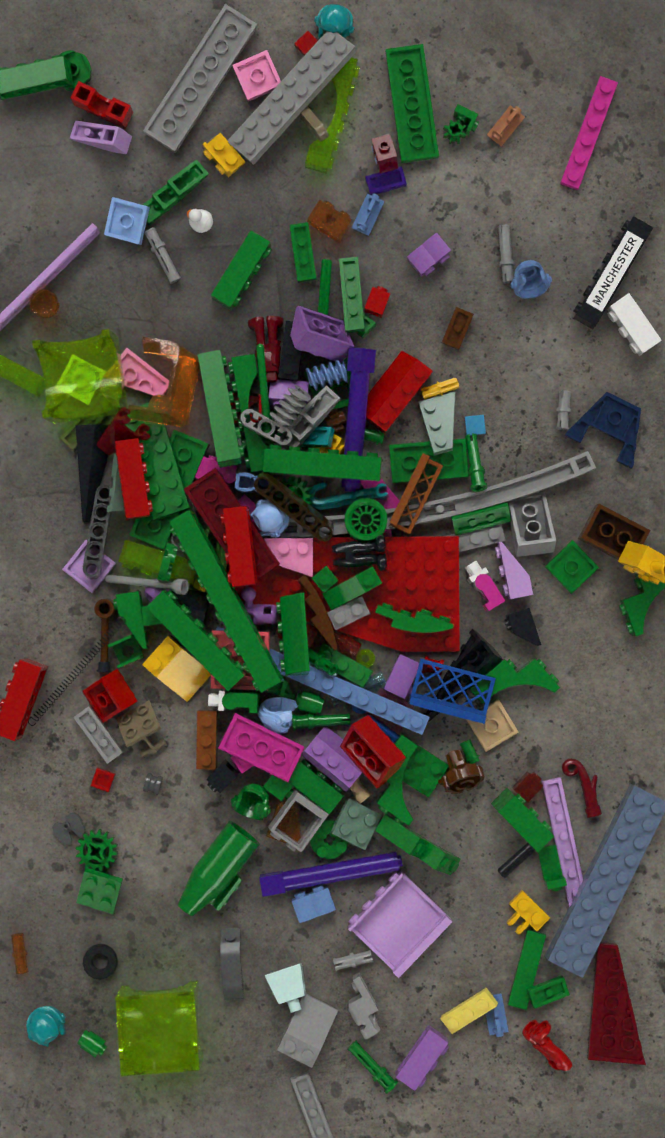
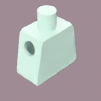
[265,963,306,1013]

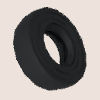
[83,944,118,980]

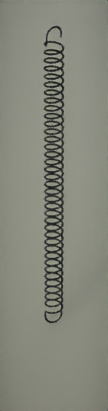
[28,617,126,726]

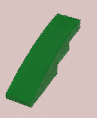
[143,159,209,226]

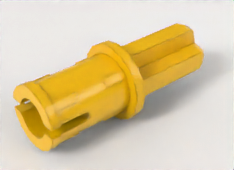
[420,378,459,400]

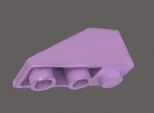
[495,542,533,599]

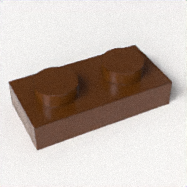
[441,307,474,350]

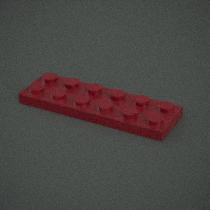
[184,468,280,579]

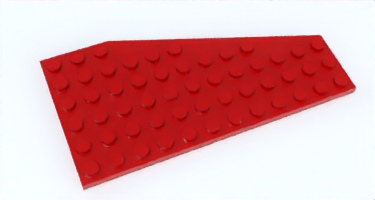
[229,536,460,652]

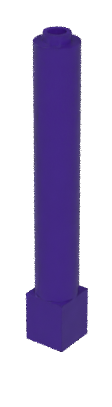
[341,348,376,492]
[259,852,403,897]

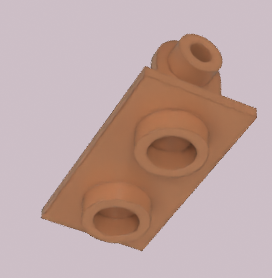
[487,105,525,147]

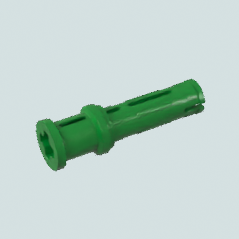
[465,433,488,492]
[292,713,350,731]
[347,1040,398,1094]

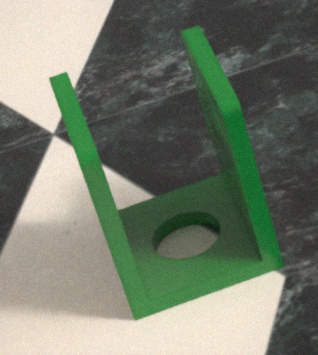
[108,635,145,668]

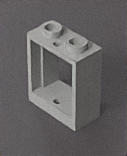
[268,789,329,852]

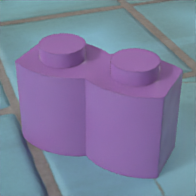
[407,233,451,277]

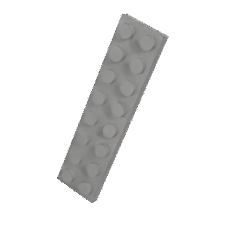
[143,4,258,153]
[228,31,358,165]

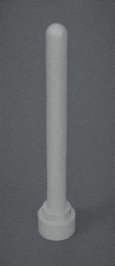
[105,575,189,595]

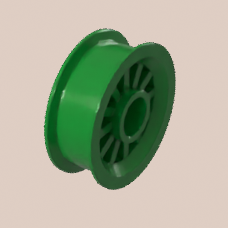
[345,498,387,542]

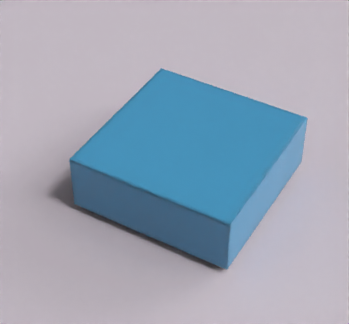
[464,415,486,436]

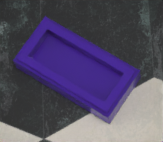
[365,166,407,195]

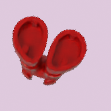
[522,1020,572,1071]

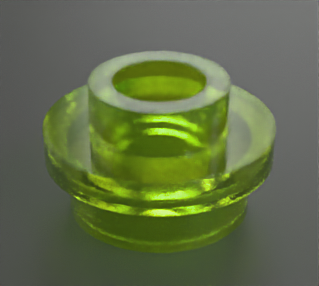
[356,649,375,668]

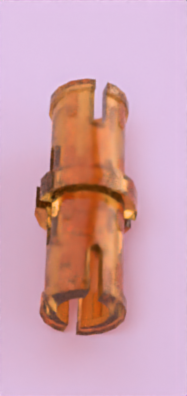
[11,933,29,974]

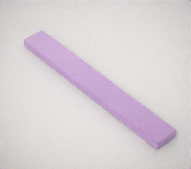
[0,223,100,331]
[541,777,583,907]

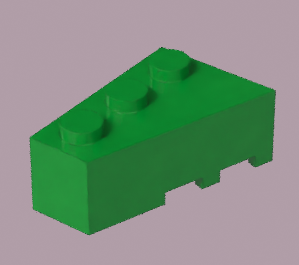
[491,788,554,852]

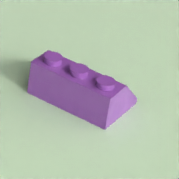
[290,306,354,363]
[302,726,362,792]

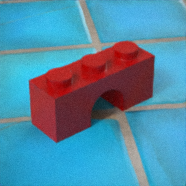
[70,81,133,129]

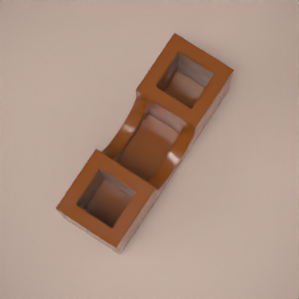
[196,710,218,770]

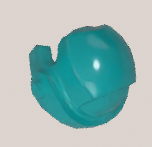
[314,4,354,39]
[26,1006,66,1047]

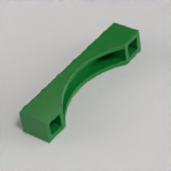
[228,354,269,472]

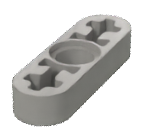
[240,409,292,446]

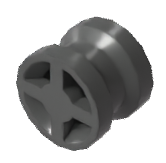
[143,773,163,795]

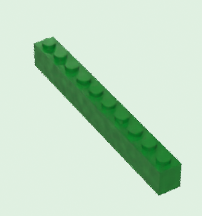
[169,510,285,693]

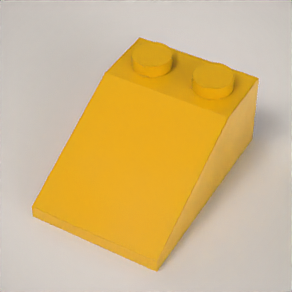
[142,635,211,702]

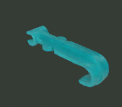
[309,483,389,510]

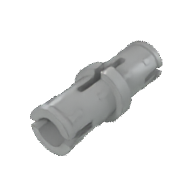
[556,390,572,430]
[333,950,373,971]

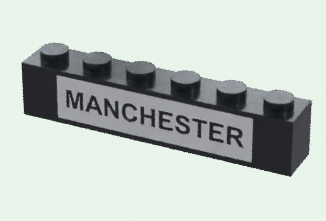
[573,216,653,330]

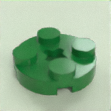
[60,50,92,91]
[157,542,178,582]
[310,819,348,859]

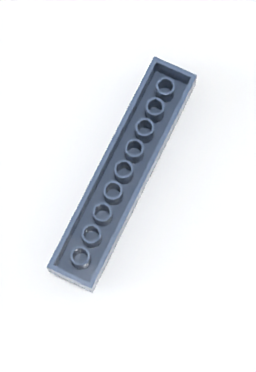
[545,784,665,978]

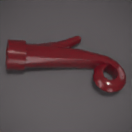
[562,758,602,818]

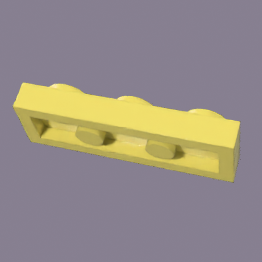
[440,988,498,1034]

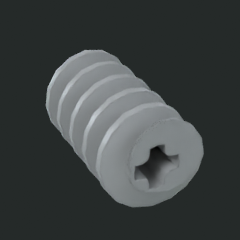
[270,385,311,428]

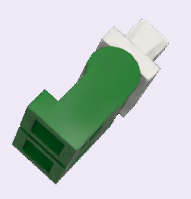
[208,689,261,713]

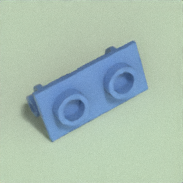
[352,194,385,236]
[486,993,509,1037]

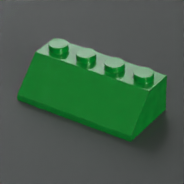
[276,593,310,676]

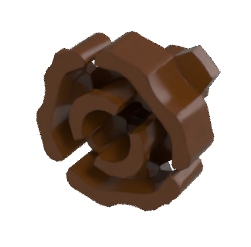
[438,749,485,794]

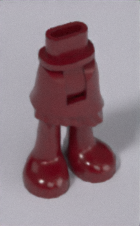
[248,316,284,383]

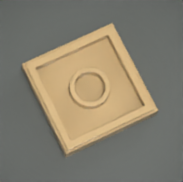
[466,699,519,752]

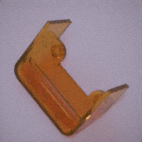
[128,337,200,427]

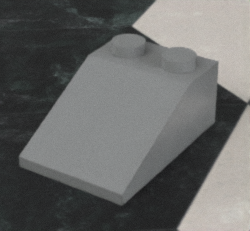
[508,492,556,557]
[277,994,338,1068]

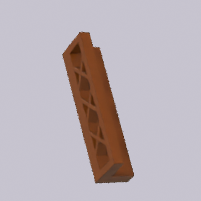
[389,453,443,535]

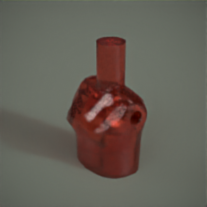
[334,632,362,657]

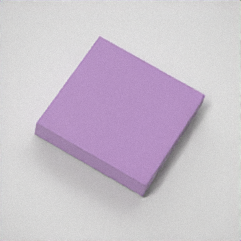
[62,540,117,593]

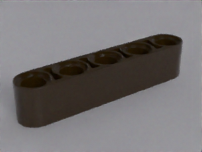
[254,472,334,542]

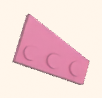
[103,348,172,399]
[264,538,313,577]

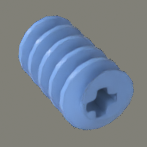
[306,360,348,391]

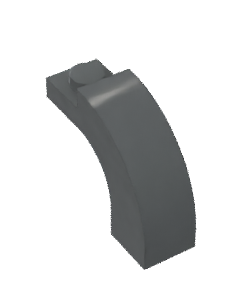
[220,928,244,1000]

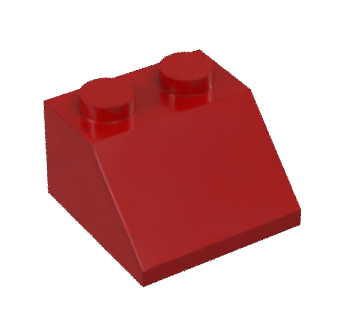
[83,669,138,723]

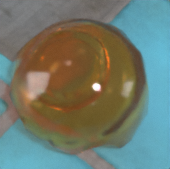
[29,289,60,319]

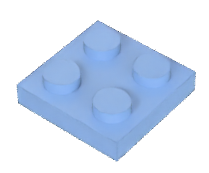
[104,197,150,245]

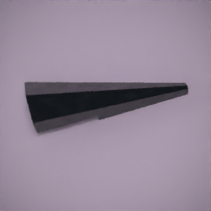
[75,424,109,523]
[423,629,503,722]

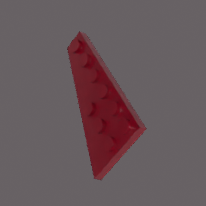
[587,942,646,1065]

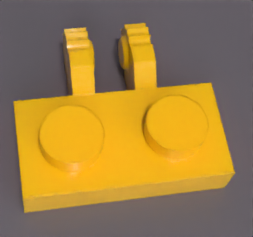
[507,890,550,934]

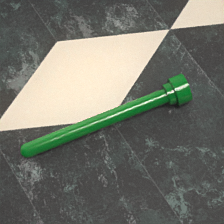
[256,344,276,438]

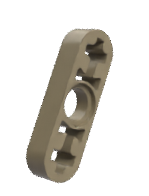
[299,106,329,142]

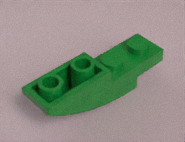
[375,602,454,633]

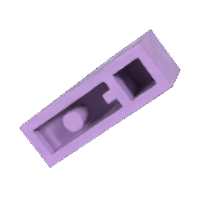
[70,121,132,154]

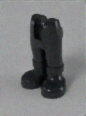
[332,535,387,571]

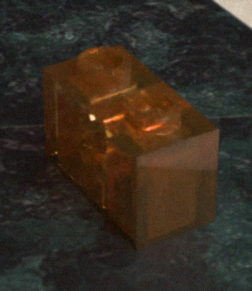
[307,200,352,243]

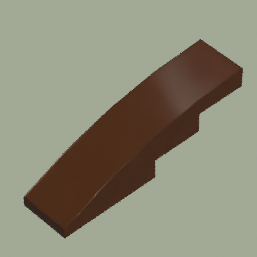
[298,575,337,651]

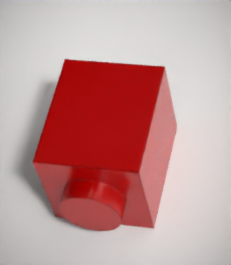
[364,286,390,318]

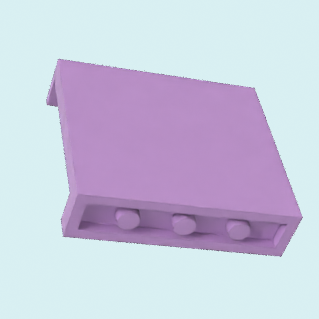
[348,871,452,978]

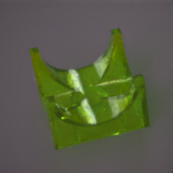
[32,329,128,424]
[115,980,204,1076]

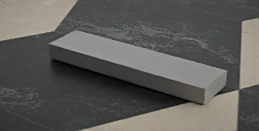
[290,1071,334,1138]

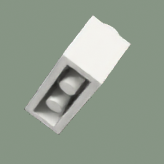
[607,293,662,356]

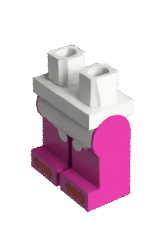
[465,561,505,612]

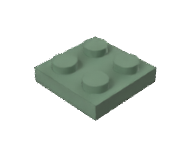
[330,798,382,850]

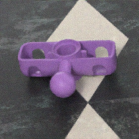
[222,586,278,625]

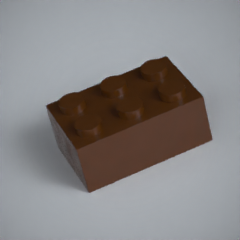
[578,504,651,560]

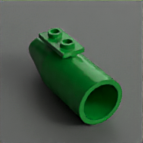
[178,821,260,916]

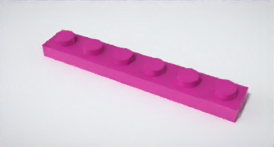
[560,76,618,190]

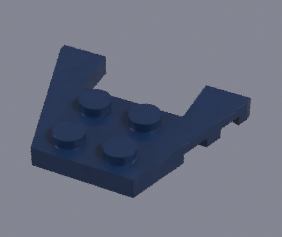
[564,392,641,469]

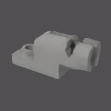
[348,972,380,1039]

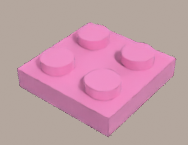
[232,50,281,102]

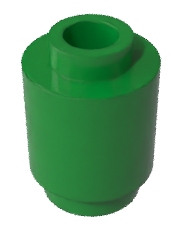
[296,691,324,714]
[77,1030,107,1058]

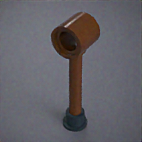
[94,598,116,672]

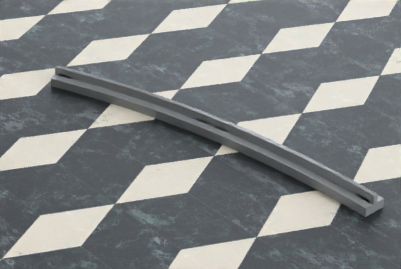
[281,451,596,538]

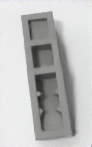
[273,385,340,450]

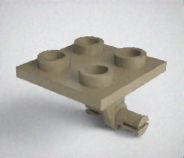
[116,700,167,758]

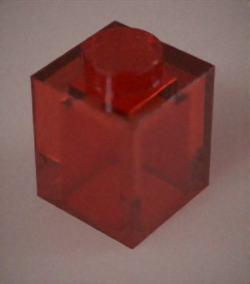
[512,771,544,803]

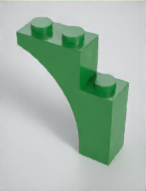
[619,574,665,636]
[469,658,560,704]
[377,733,417,826]
[375,814,461,875]

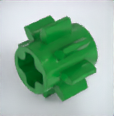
[443,120,466,144]

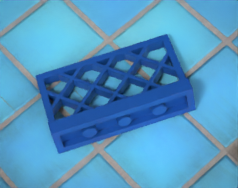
[408,658,496,724]

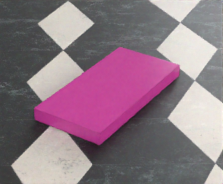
[218,713,305,782]

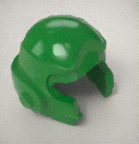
[231,783,271,820]

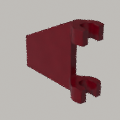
[97,407,150,456]

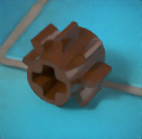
[325,408,347,433]

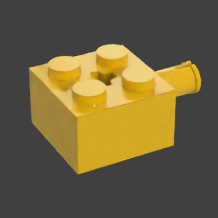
[618,541,665,585]

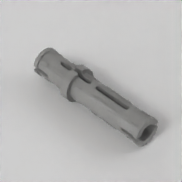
[498,224,515,284]
[144,227,181,284]

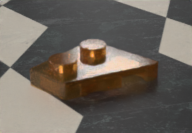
[266,800,301,843]

